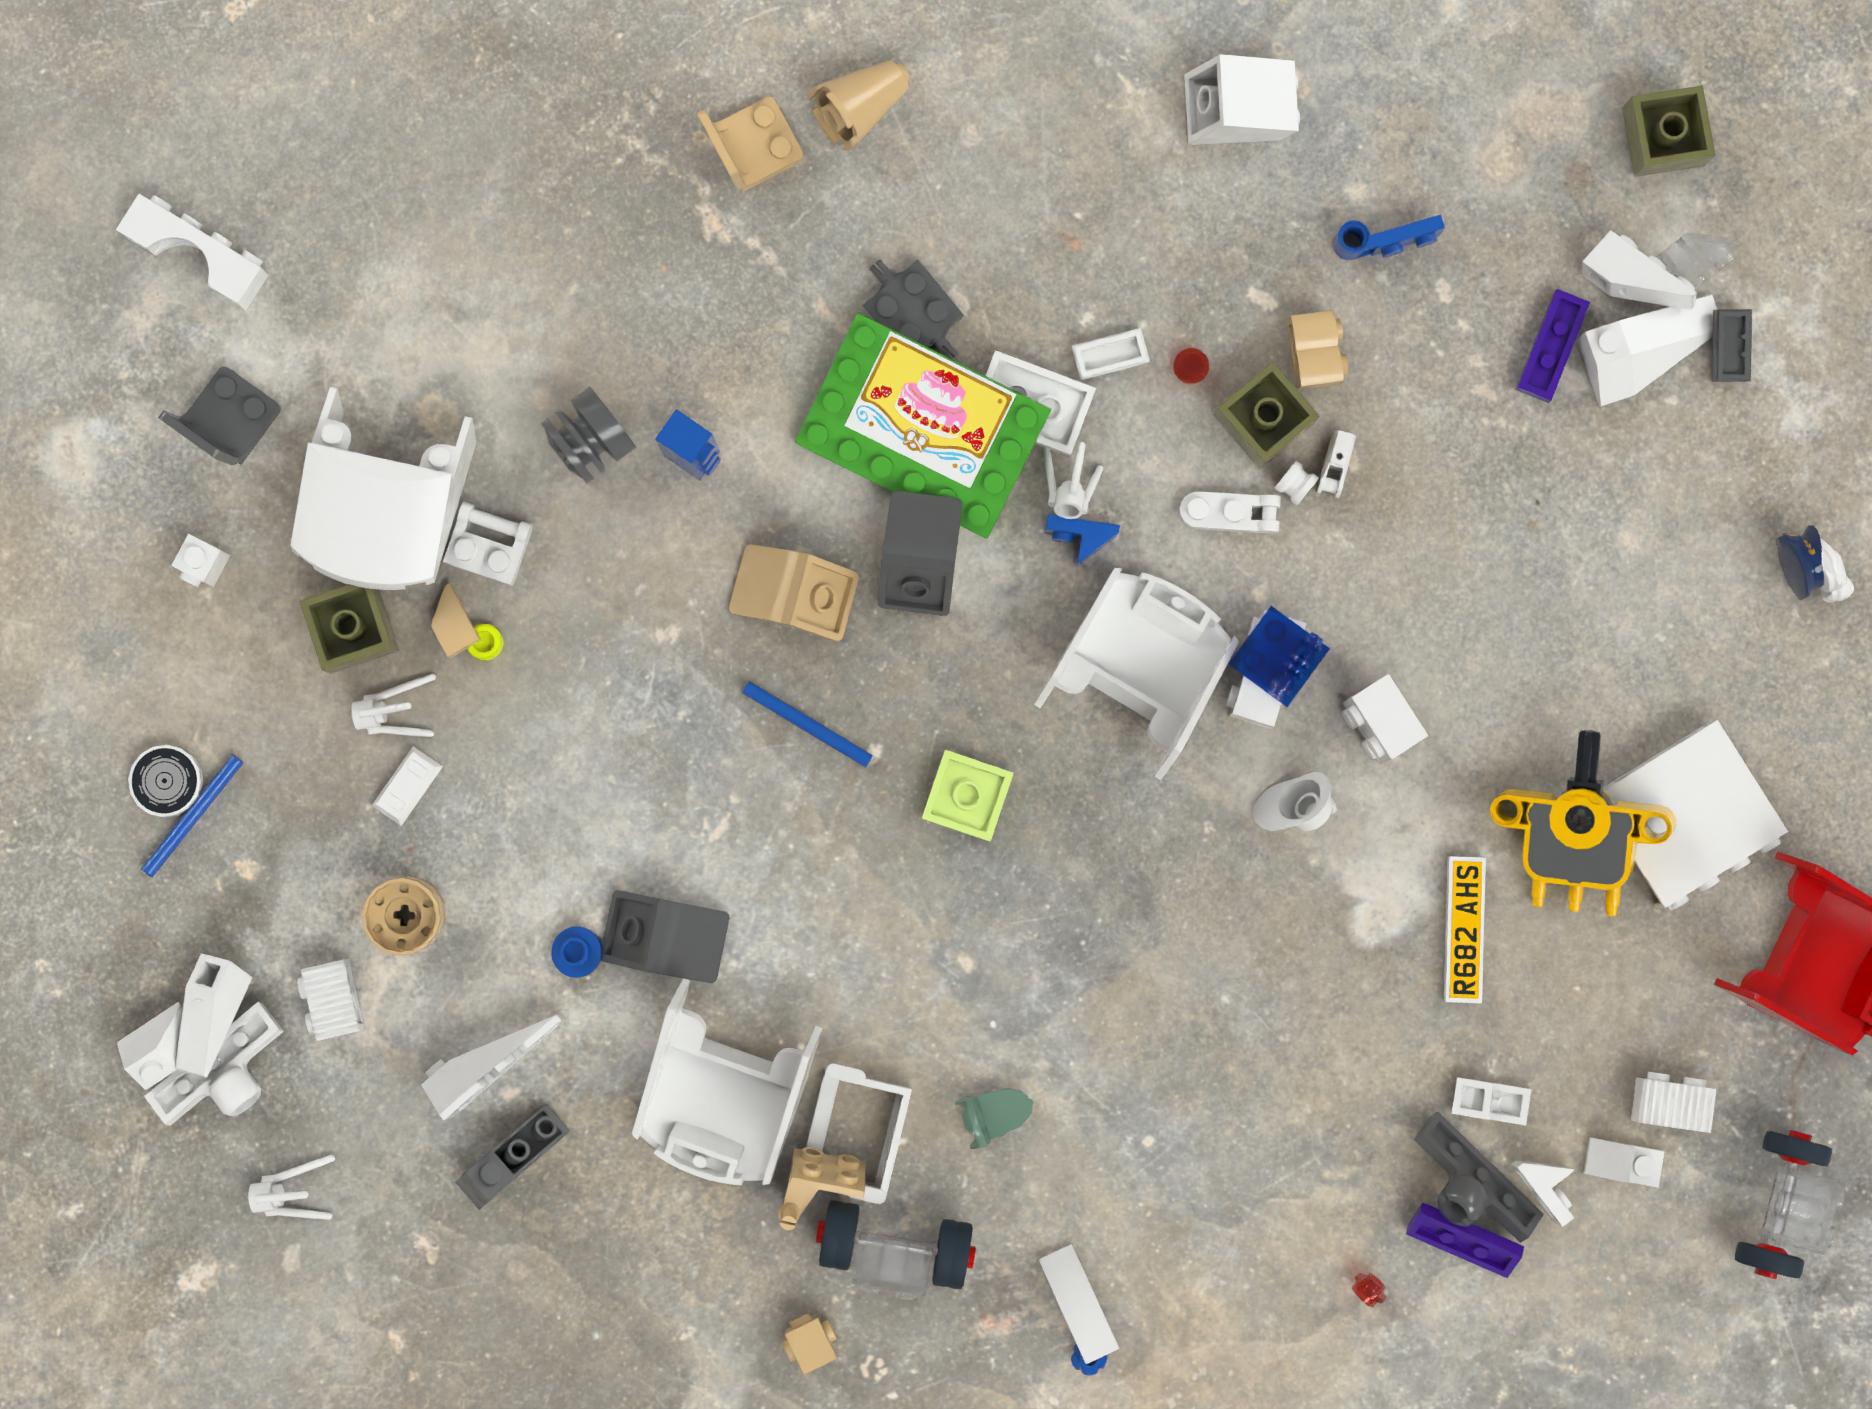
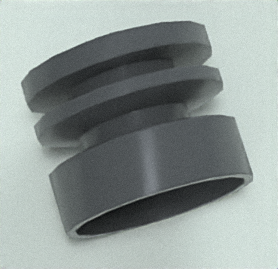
[541,387,636,484]

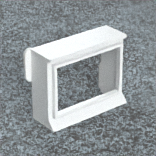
[806,1063,912,1204]

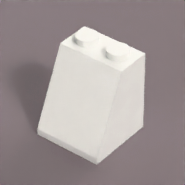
[1184,54,1300,145]

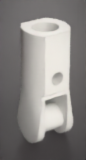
[1316,430,1356,499]

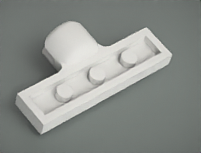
[144,1002,284,1126]

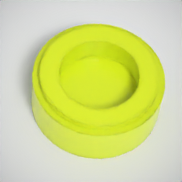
[467,624,504,661]

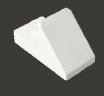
[1583,1137,1665,1188]
[1510,1160,1574,1227]

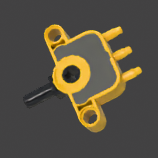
[1490,730,1676,917]

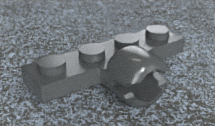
[1414,1112,1544,1243]

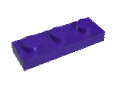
[1515,289,1590,403]
[1406,1202,1524,1278]

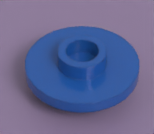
[551,927,602,978]

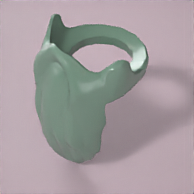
[955,1088,1033,1149]

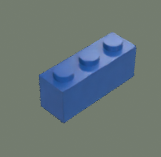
[655,409,721,481]

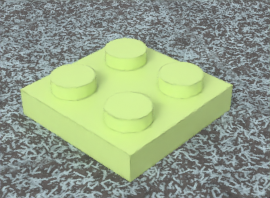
[922,750,1014,842]

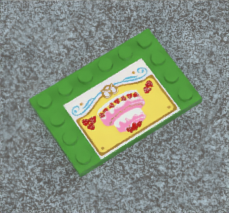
[795,312,1052,539]

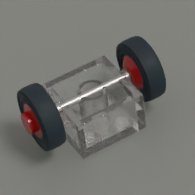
[1735,1130,1844,1279]

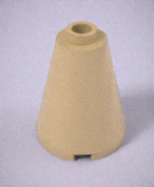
[808,60,910,151]

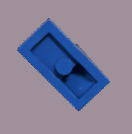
[1045,515,1120,567]

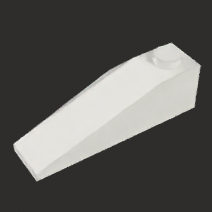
[1576,295,1717,407]
[421,1014,565,1120]

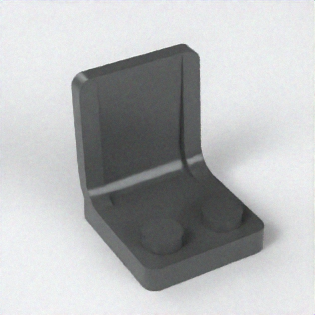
[158,367,281,465]
[878,491,963,616]
[601,890,730,983]

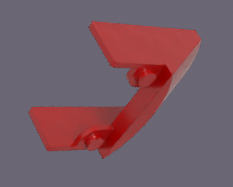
[1714,851,1872,1056]

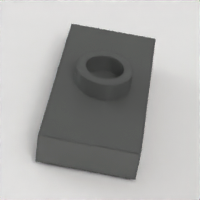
[1712,309,1752,382]

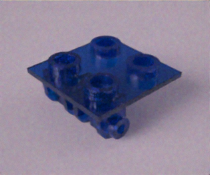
[1228,606,1330,707]

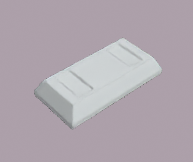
[1072,328,1150,380]
[372,746,443,826]

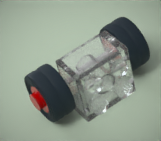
[816,1200,976,1300]

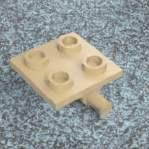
[778,1147,866,1231]

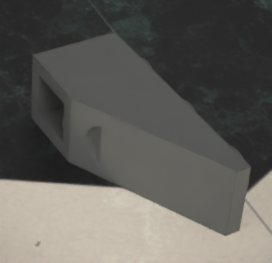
[455,1104,570,1210]

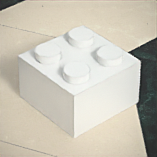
[1341,674,1428,764]

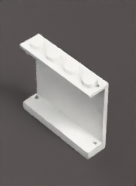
[1603,720,1788,910]

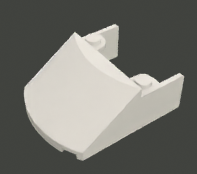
[290,387,476,590]
[1034,568,1239,780]
[632,978,823,1185]

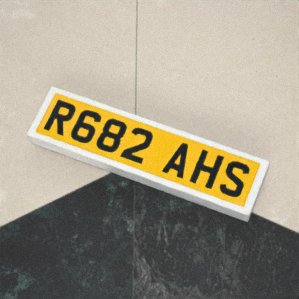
[1443,856,1486,1003]

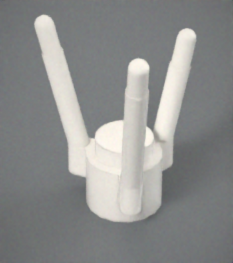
[1043,442,1103,519]
[351,673,436,737]
[248,1155,335,1220]

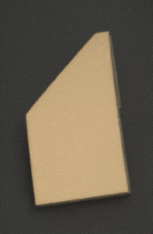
[431,583,481,658]

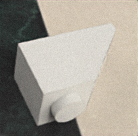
[117,1002,183,1090]

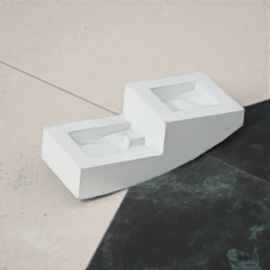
[1452,1077,1532,1126]

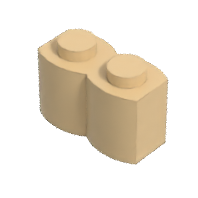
[1287,310,1348,390]

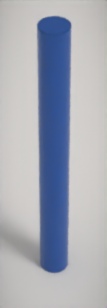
[742,681,873,768]
[141,754,244,877]

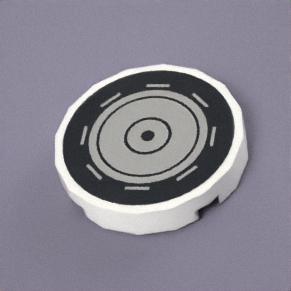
[128,745,204,818]

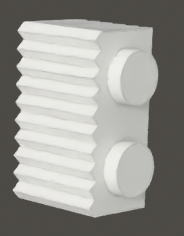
[297,959,365,1041]
[1631,1072,1716,1133]

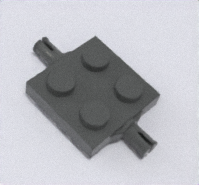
[863,260,964,358]

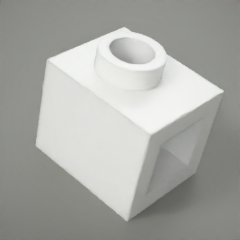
[171,533,231,587]

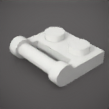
[443,501,533,586]

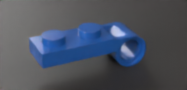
[1333,214,1445,260]

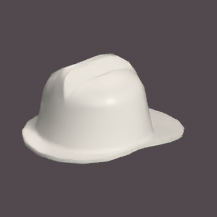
[1252,772,1337,831]

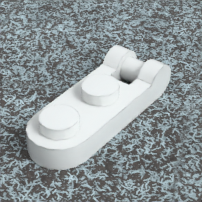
[1179,492,1281,534]

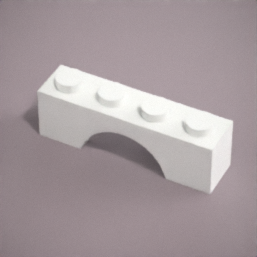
[116,194,269,311]

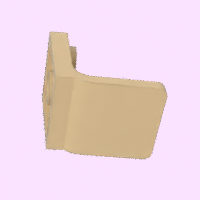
[697,97,803,192]
[729,544,859,641]

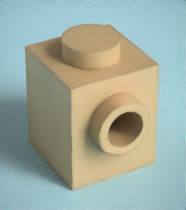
[782,1312,838,1375]

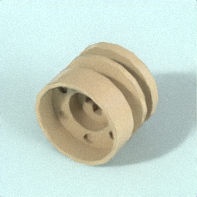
[362,876,446,956]

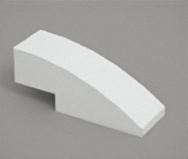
[1039,1244,1120,1364]

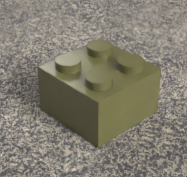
[1622,85,1715,177]
[1213,361,1320,469]
[299,584,399,674]

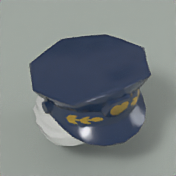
[1775,525,1854,603]

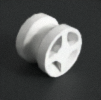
[1274,460,1319,506]

